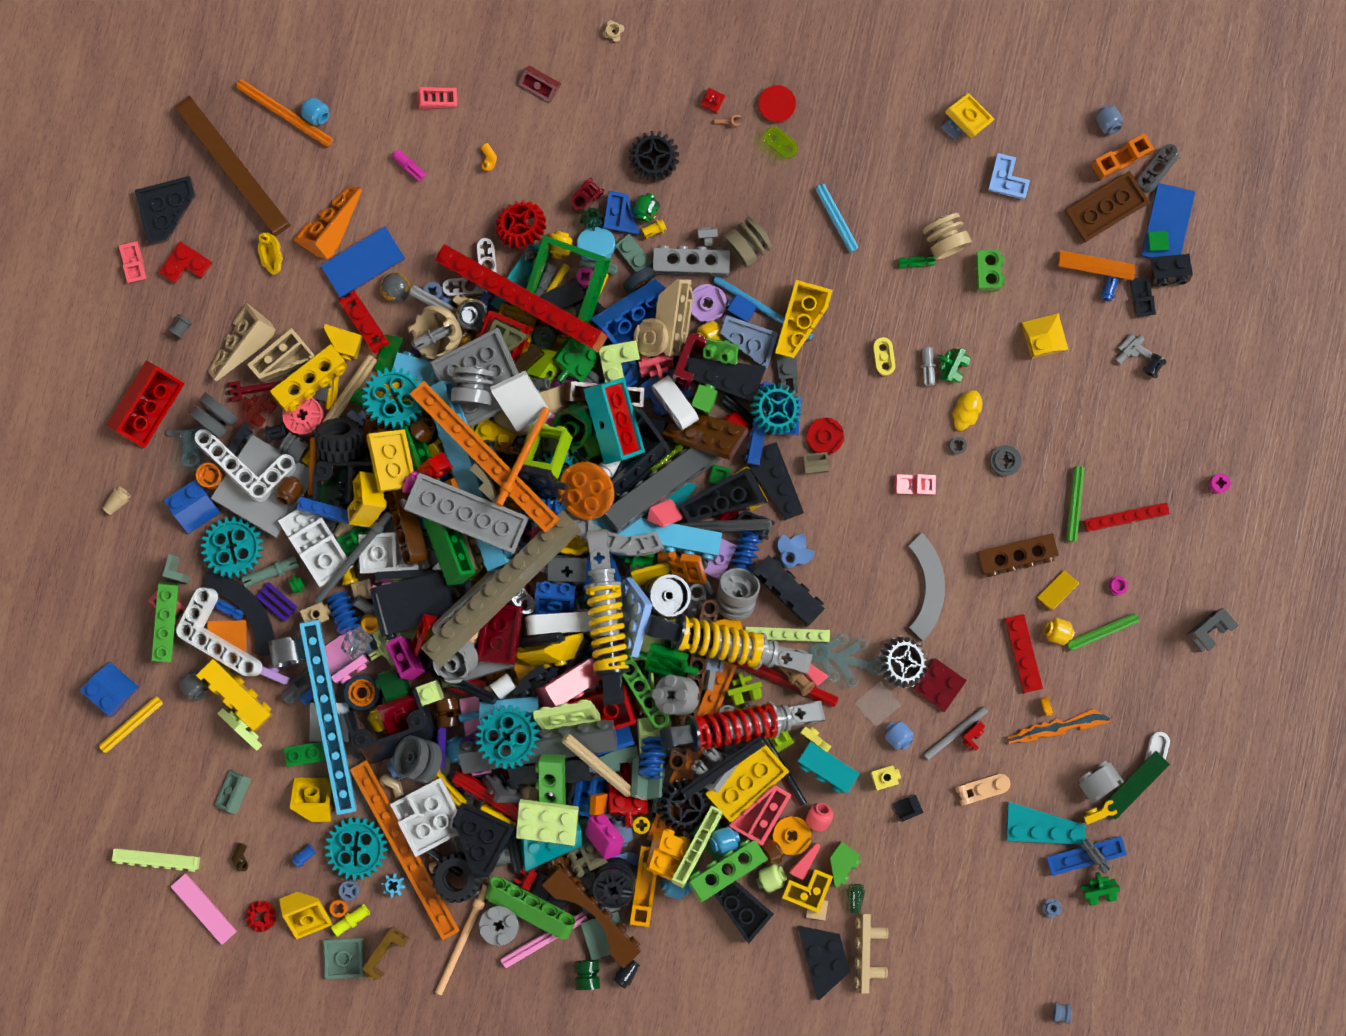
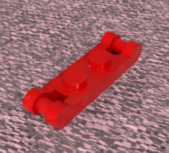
[338,290,390,355]

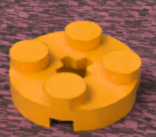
[773,816,812,855]

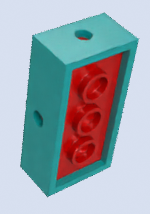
[584,377,645,464]

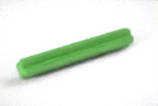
[1066,466,1084,542]
[1067,613,1139,651]

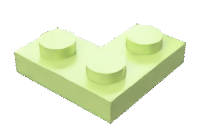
[599,340,640,382]
[217,708,262,751]

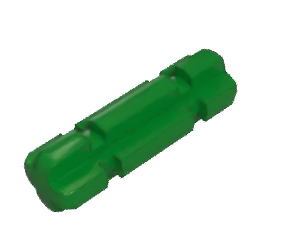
[898,255,936,268]

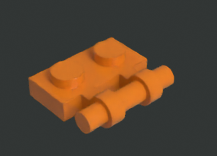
[668,551,707,585]

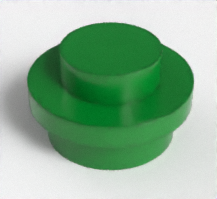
[289,575,305,594]

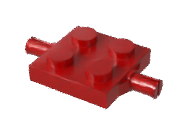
[607,763,648,828]

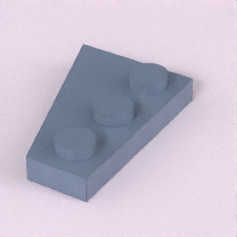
[719,315,778,369]

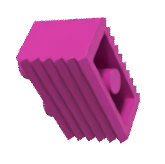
[385,636,425,680]
[585,814,625,859]

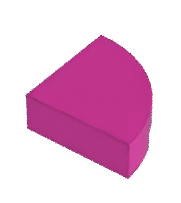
[402,470,419,493]

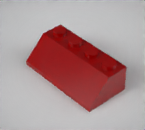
[106,360,185,448]

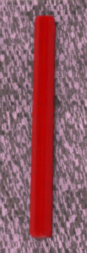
[730,658,839,707]

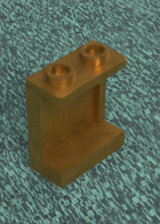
[362,927,410,981]

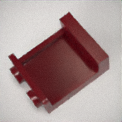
[672,333,707,391]

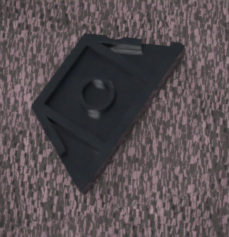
[797,925,850,1000]

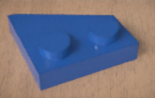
[603,191,640,235]

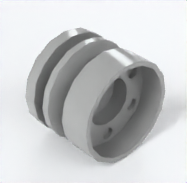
[450,366,494,406]
[715,568,760,620]

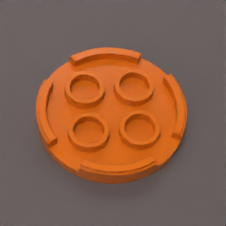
[559,462,614,520]

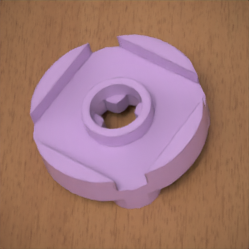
[691,284,727,323]

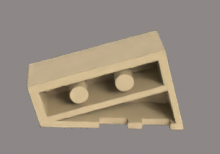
[247,328,315,382]

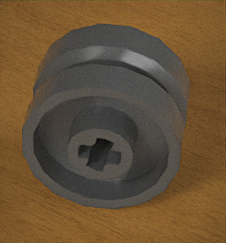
[188,392,239,439]
[393,735,442,783]

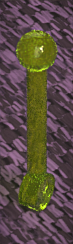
[651,445,683,472]

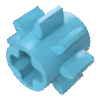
[381,873,406,898]

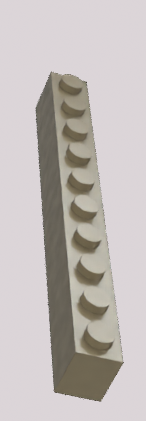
[421,510,581,668]

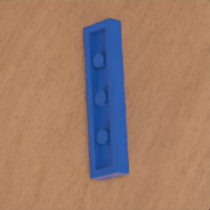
[1046,836,1127,876]

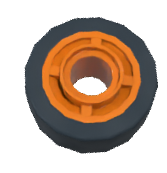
[344,674,382,711]

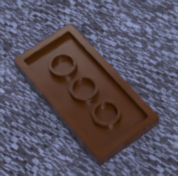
[1064,171,1150,243]
[662,411,748,460]

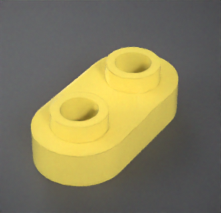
[873,337,895,376]

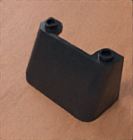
[370,572,456,640]

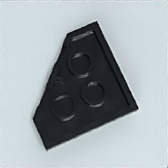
[135,176,196,246]
[453,802,515,880]

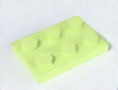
[533,700,601,730]
[516,799,579,846]

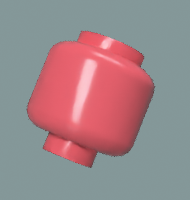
[806,803,834,832]

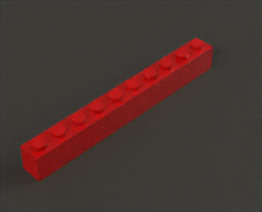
[435,244,608,353]

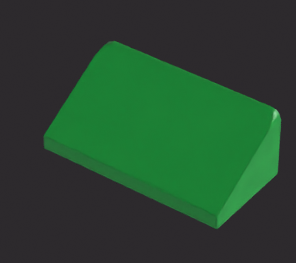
[375,334,404,373]

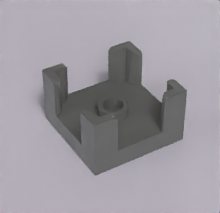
[1186,608,1239,652]

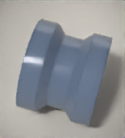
[423,282,444,299]
[339,880,360,901]
[1053,1002,1072,1024]

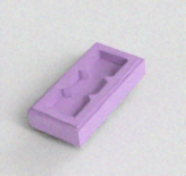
[705,538,736,580]
[251,665,292,685]

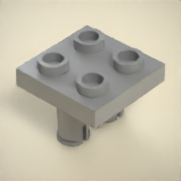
[689,745,737,793]

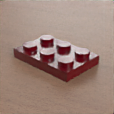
[477,605,523,665]

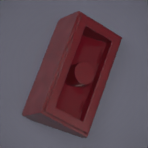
[518,66,561,103]

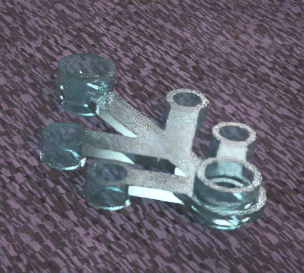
[810,633,882,687]

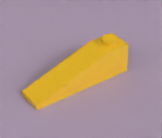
[775,280,833,358]

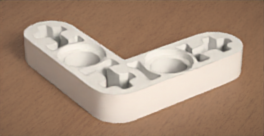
[442,238,497,297]

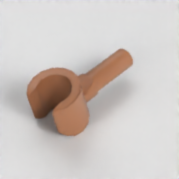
[714,115,741,128]

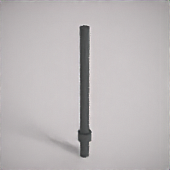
[315,510,392,603]

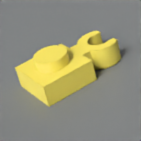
[800,726,832,752]

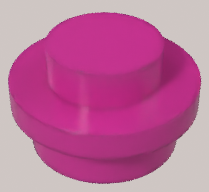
[1108,576,1128,595]

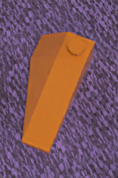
[293,186,362,259]

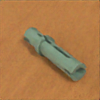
[241,555,300,588]

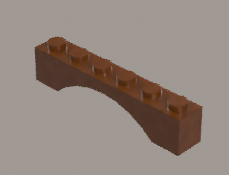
[542,865,641,968]

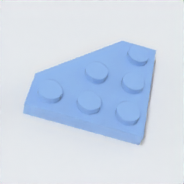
[621,578,653,657]

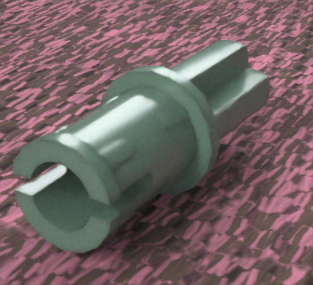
[580,258,618,276]

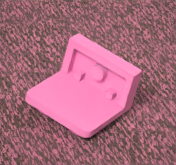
[325,633,370,684]

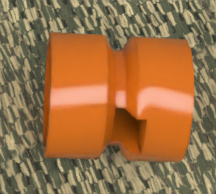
[196,463,225,490]

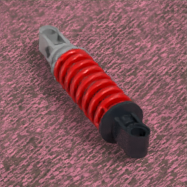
[659,701,825,753]

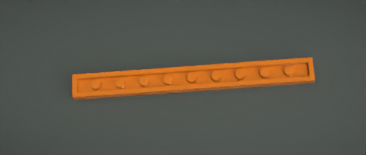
[410,381,560,533]
[647,661,737,841]
[349,760,460,940]

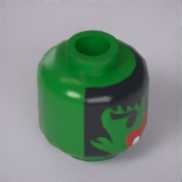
[633,193,660,223]

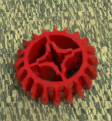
[496,200,547,250]

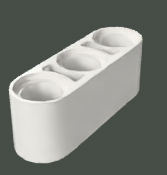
[651,375,699,430]

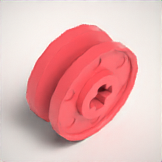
[282,398,325,437]

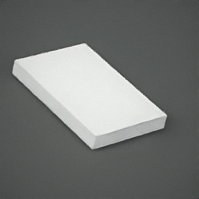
[490,371,552,432]

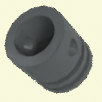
[279,432,310,463]

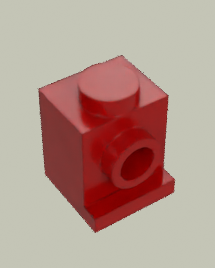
[418,452,454,480]

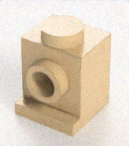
[300,602,332,624]

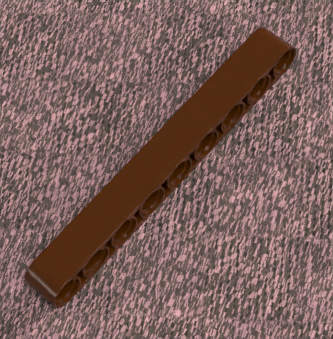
[174,95,291,237]
[364,397,428,565]
[665,599,719,770]

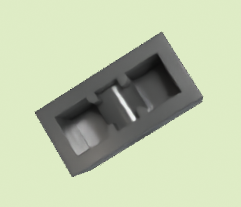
[548,555,589,585]

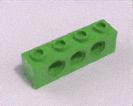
[152,581,179,662]
[535,754,566,805]
[687,839,768,903]

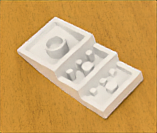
[278,509,353,587]
[359,532,441,574]

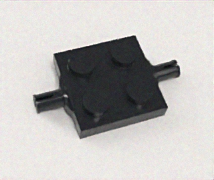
[518,464,569,500]

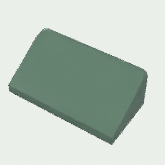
[214,770,251,814]

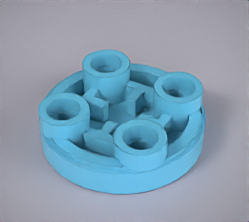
[577,227,615,261]

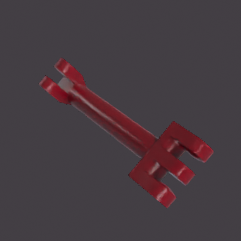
[227,376,289,402]

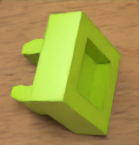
[769,730,794,752]

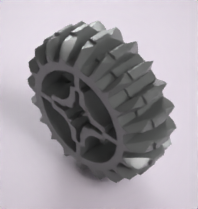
[876,636,928,688]

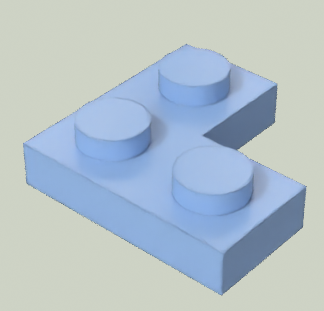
[988,153,1030,200]

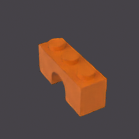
[1091,133,1154,181]

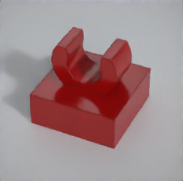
[700,87,726,114]
[514,869,538,891]

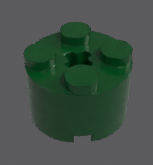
[553,402,596,447]
[375,667,411,704]

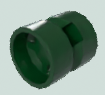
[574,960,600,990]

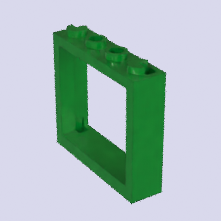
[526,236,612,324]

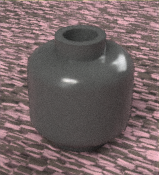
[179,672,208,701]

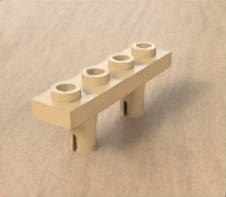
[854,913,888,993]

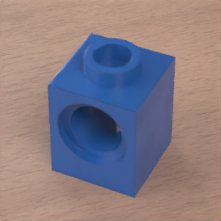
[726,294,757,322]

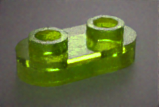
[764,127,798,159]

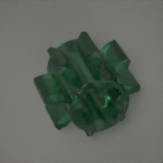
[580,206,604,231]

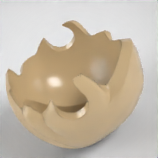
[408,305,462,359]

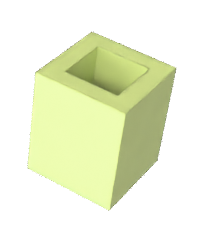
[416,680,444,706]

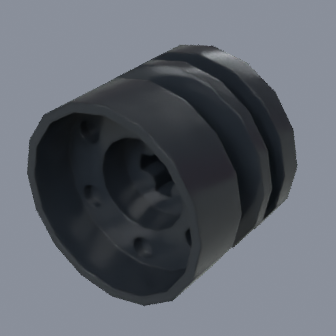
[593,857,637,908]

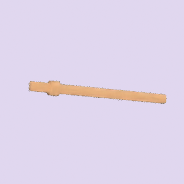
[435,884,488,995]

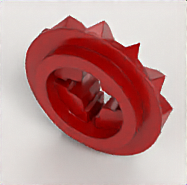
[245,900,276,932]

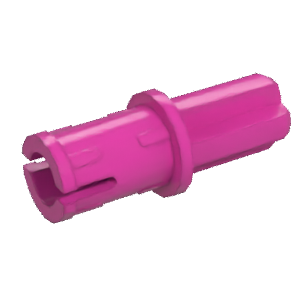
[392,149,426,181]

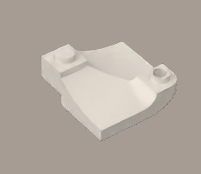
[390,777,458,857]

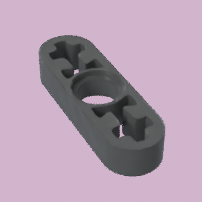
[1137,144,1179,193]

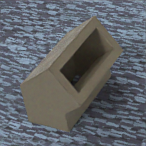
[803,452,829,475]

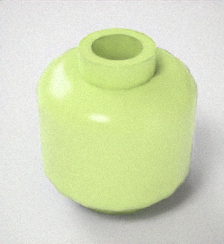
[756,864,787,893]

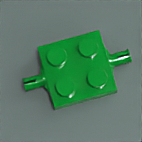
[553,336,600,384]
[636,643,699,677]

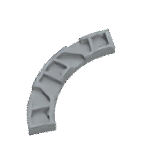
[561,509,664,556]
[908,533,945,641]

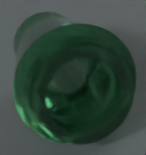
[846,884,866,913]

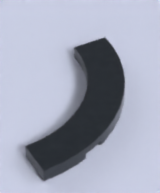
[205,572,275,655]

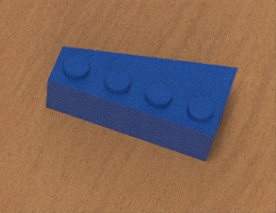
[591,279,666,344]

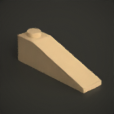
[208,303,276,381]

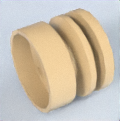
[922,213,972,260]

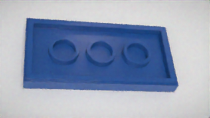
[1141,183,1195,259]
[321,226,406,298]

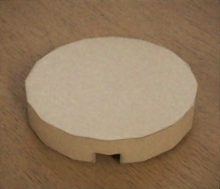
[634,318,669,357]

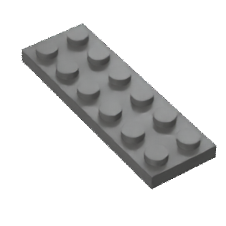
[404,473,529,554]

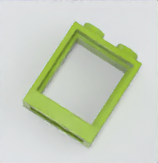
[523,423,573,480]

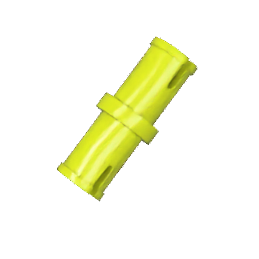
[331,904,370,937]

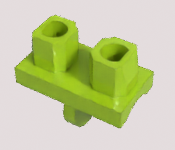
[727,672,762,706]

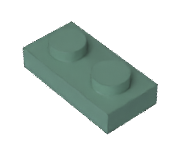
[615,234,653,273]

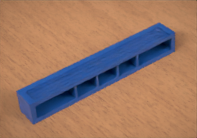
[745,381,773,467]
[297,497,379,531]

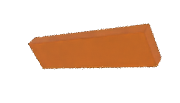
[1058,250,1135,280]

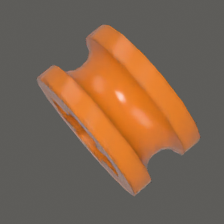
[330,899,348,917]

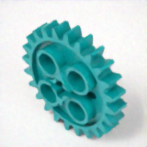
[362,367,424,430]
[200,516,264,579]
[476,705,540,770]
[325,817,389,880]

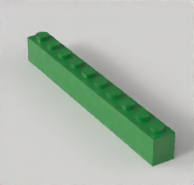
[390,401,475,585]

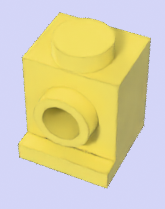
[870,765,901,791]

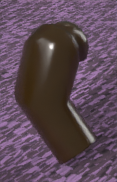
[232,842,249,872]

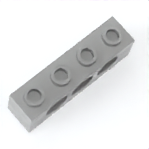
[653,245,730,277]

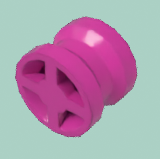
[576,267,593,289]
[1208,473,1231,494]

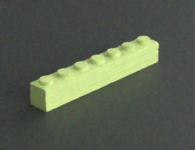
[745,627,830,643]
[672,806,722,888]
[112,848,200,872]

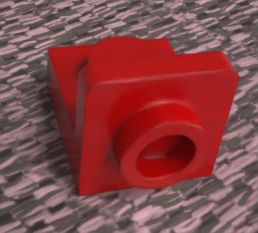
[961,721,986,751]

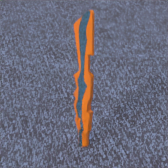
[1007,709,1111,744]

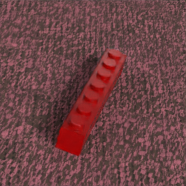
[1083,502,1170,532]
[452,770,519,823]

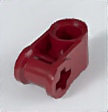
[571,177,605,214]

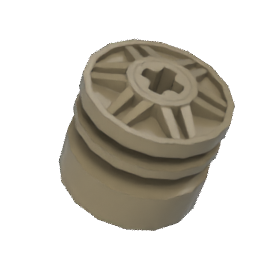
[723,216,773,268]

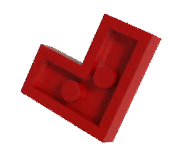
[159,241,212,284]

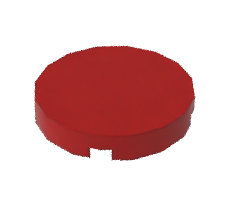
[759,85,796,123]
[806,417,844,455]

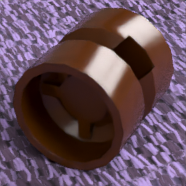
[433,698,461,728]

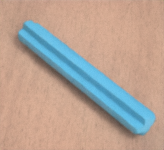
[816,184,858,253]

